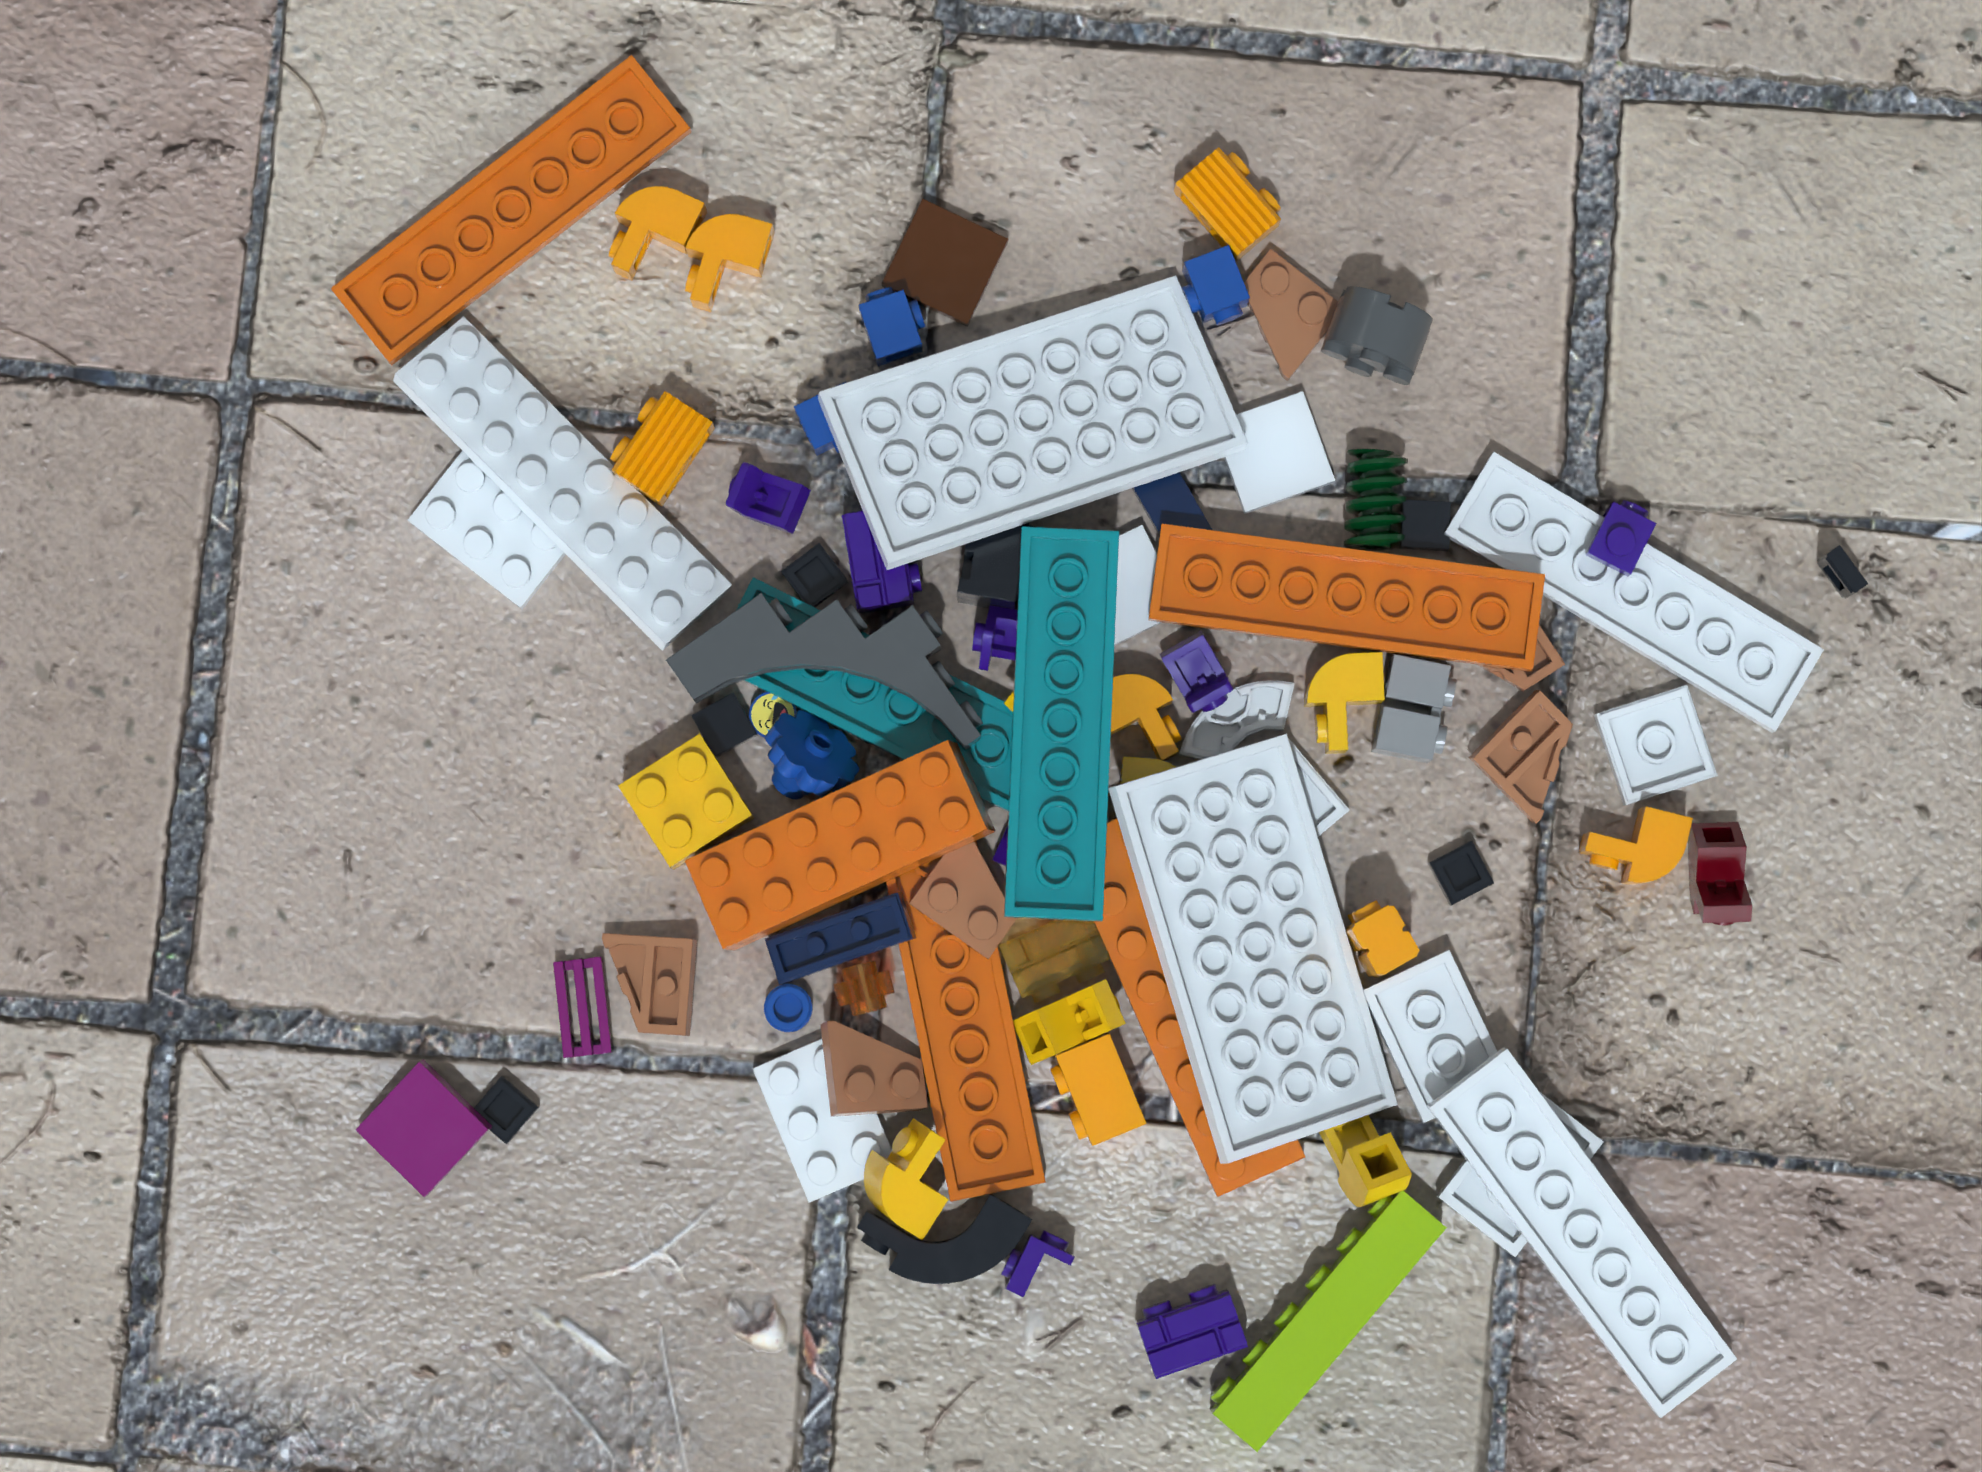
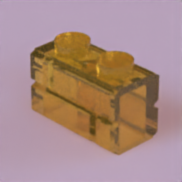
[998,920,1110,1004]

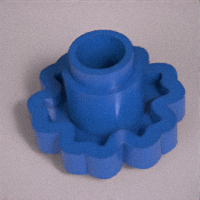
[765,710,859,800]

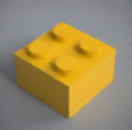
[618,733,754,870]

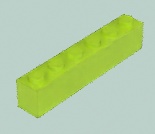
[1210,1191,1447,1452]

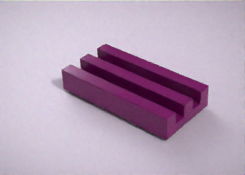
[553,956,613,1058]

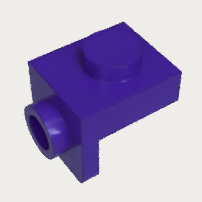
[726,462,811,534]
[1585,500,1657,576]
[972,605,1018,671]
[1160,631,1234,713]
[1001,1230,1075,1297]

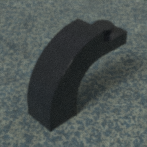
[857,1194,1032,1284]

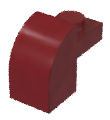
[1688,822,1753,926]

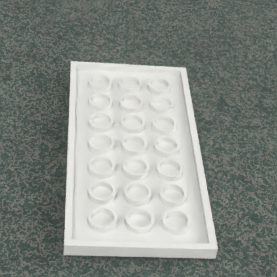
[818,275,1248,570]
[1108,734,1398,1164]

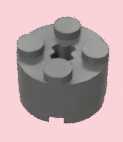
[1321,286,1433,385]

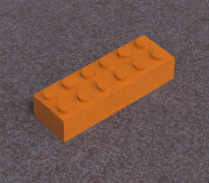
[685,740,996,950]

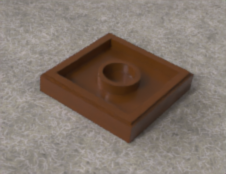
[882,198,1009,327]

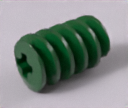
[1344,449,1408,551]

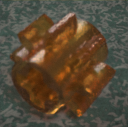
[833,961,895,1017]

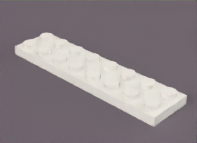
[393,316,732,651]
[1444,452,1824,733]
[1427,1047,1737,1418]

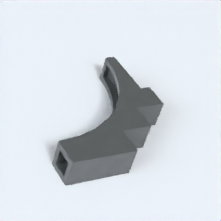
[666,593,983,750]

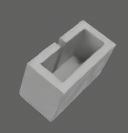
[1371,654,1457,764]

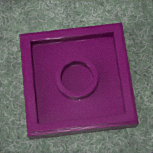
[356,1059,493,1197]

